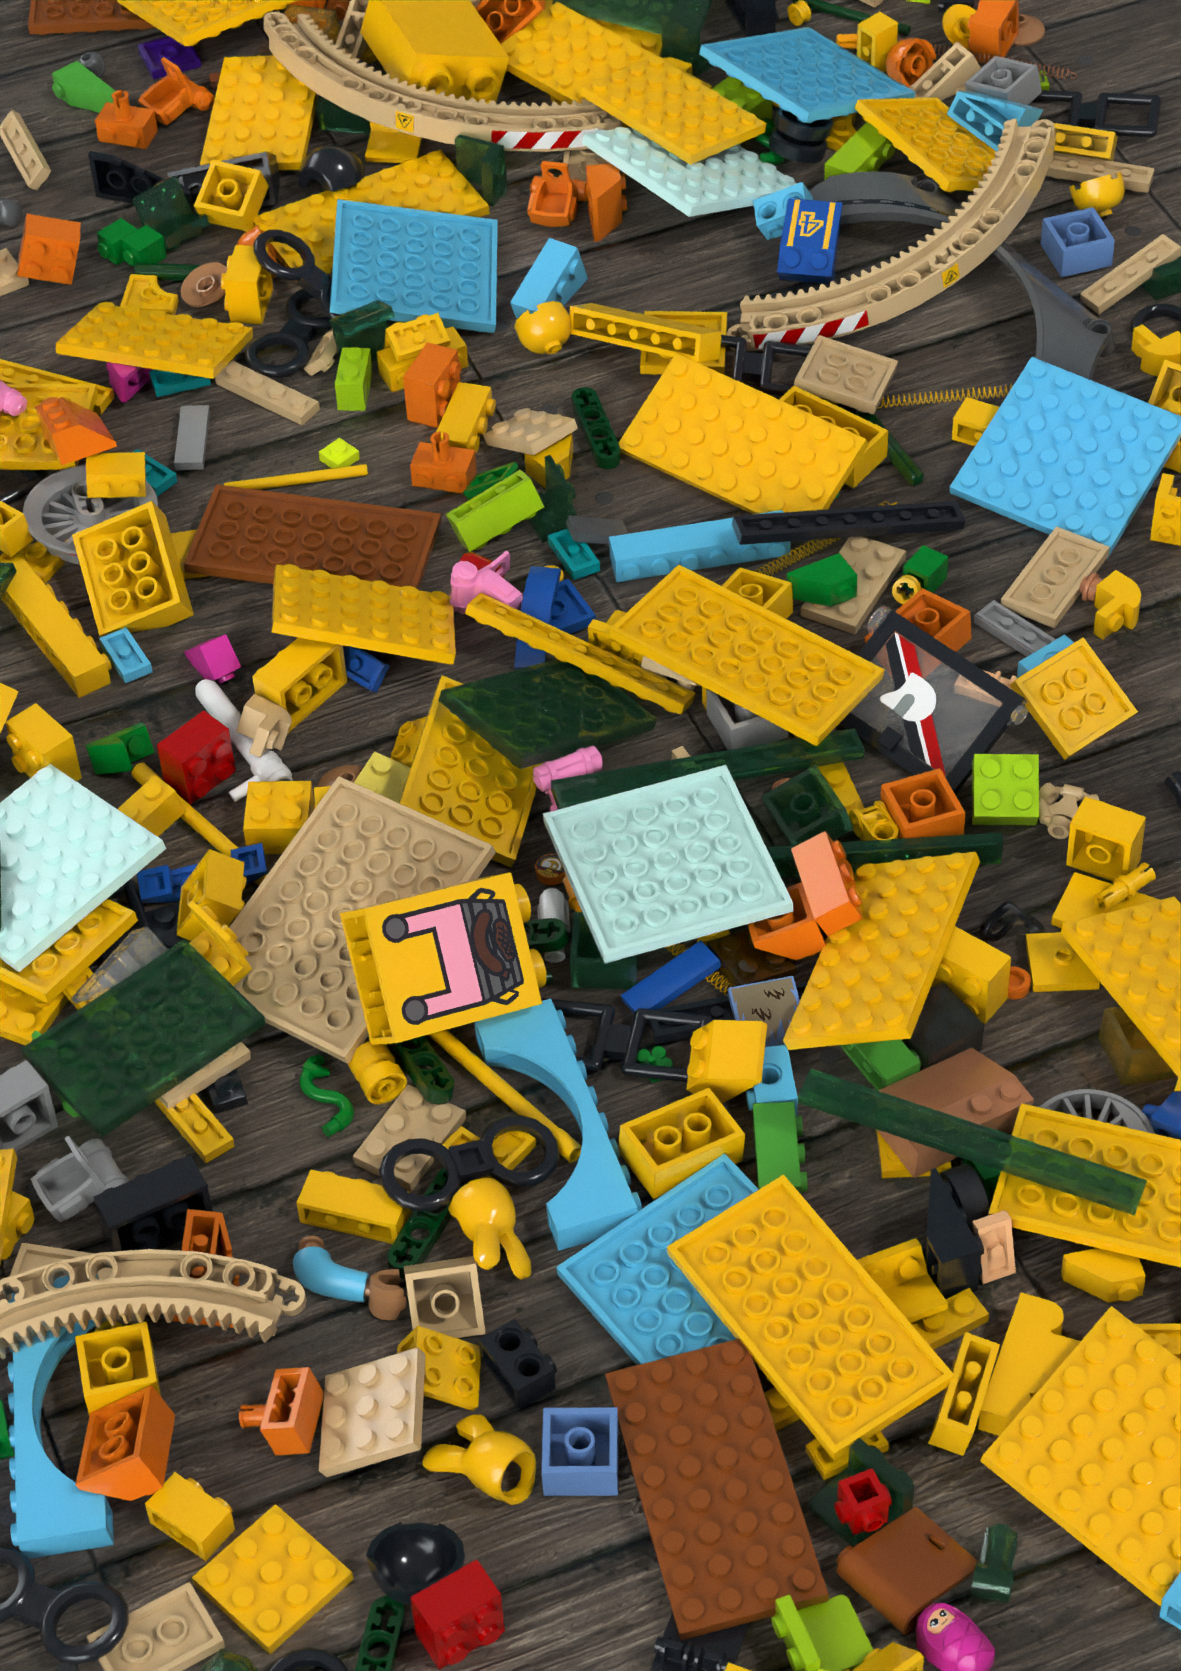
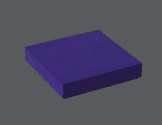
[137,36,201,80]

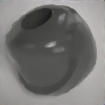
[78,52,105,78]
[0,198,22,227]

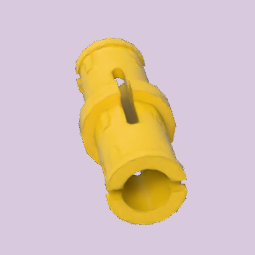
[1093,863,1156,913]

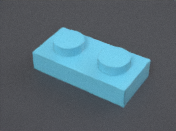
[99,627,153,683]

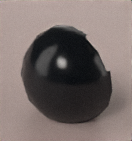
[298,144,365,191]
[366,1522,465,1604]

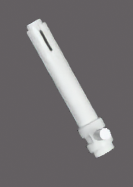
[195,679,293,802]

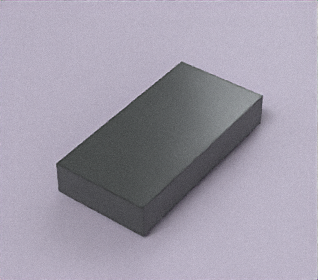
[566,515,629,545]

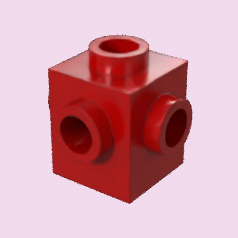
[834,1468,892,1535]

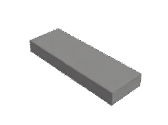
[174,405,210,470]
[973,600,1056,657]

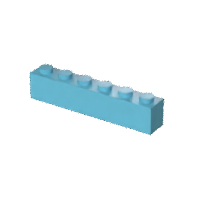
[609,510,790,582]

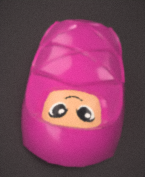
[916,1602,995,1671]

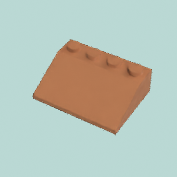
[857,1047,1034,1178]

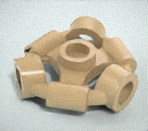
[1039,783,1099,839]

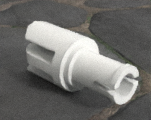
[537,888,570,963]

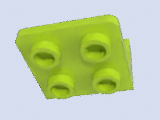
[771,1594,873,1671]

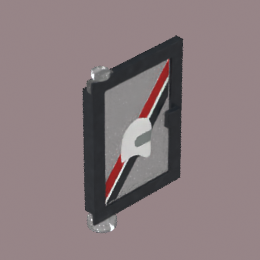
[839,606,1028,795]

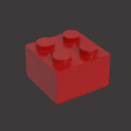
[157,710,236,805]
[410,1559,505,1670]

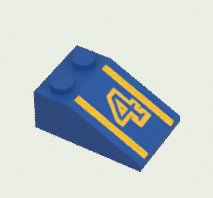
[777,198,843,284]

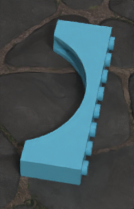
[474,998,642,1251]
[8,1274,114,1559]

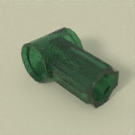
[971,1524,1018,1604]

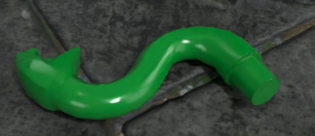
[754,117,786,165]
[299,1054,354,1138]

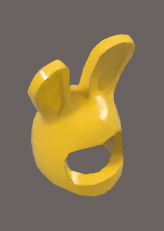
[448,1178,531,1280]
[422,1414,536,1505]

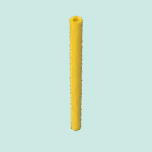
[224,464,368,490]

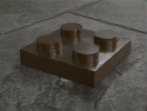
[706,929,797,987]

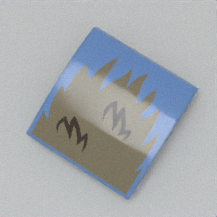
[728,976,800,1047]

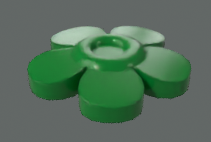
[637,1046,673,1083]

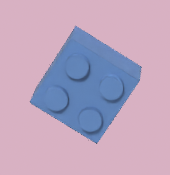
[1041,207,1115,277]
[542,1407,619,1496]

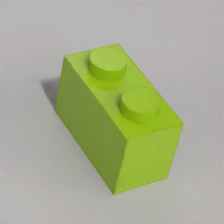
[335,347,373,411]

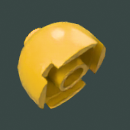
[1069,171,1125,217]
[514,301,571,355]

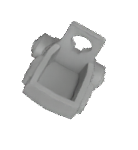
[31,1136,128,1222]

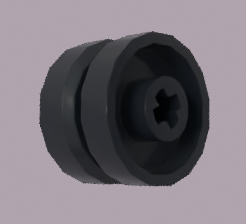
[769,107,833,163]

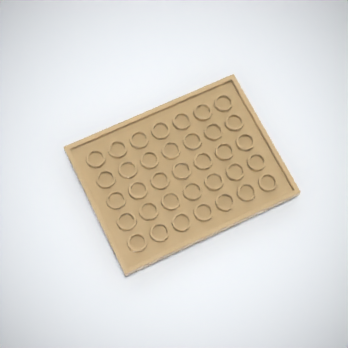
[191,776,496,1064]

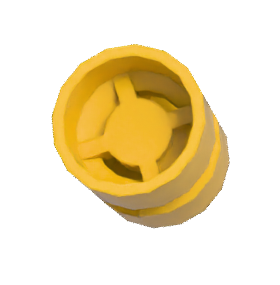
[348,1041,407,1105]

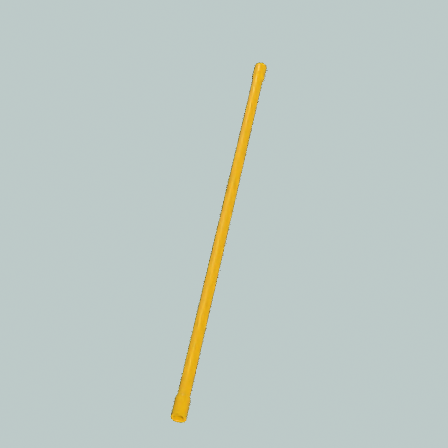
[131,763,582,1163]

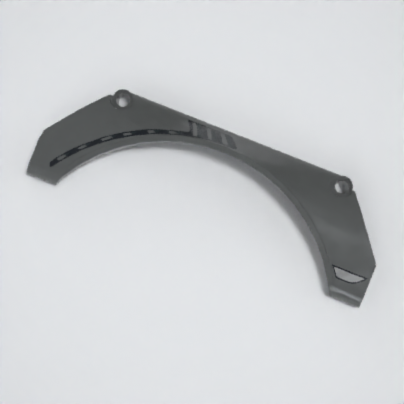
[809,171,1115,380]

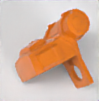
[138,57,214,125]
[527,161,587,227]

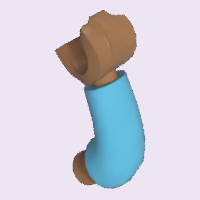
[293,1235,407,1321]

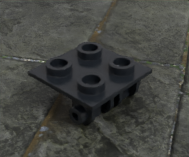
[651,1613,749,1671]

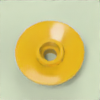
[942,4,976,52]

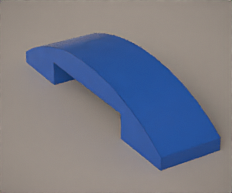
[514,566,561,672]
[137,843,268,903]

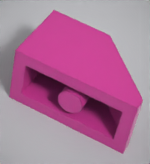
[106,362,152,403]
[184,634,241,684]

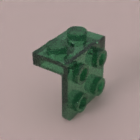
[455,135,508,207]
[133,177,210,251]
[810,1438,914,1547]

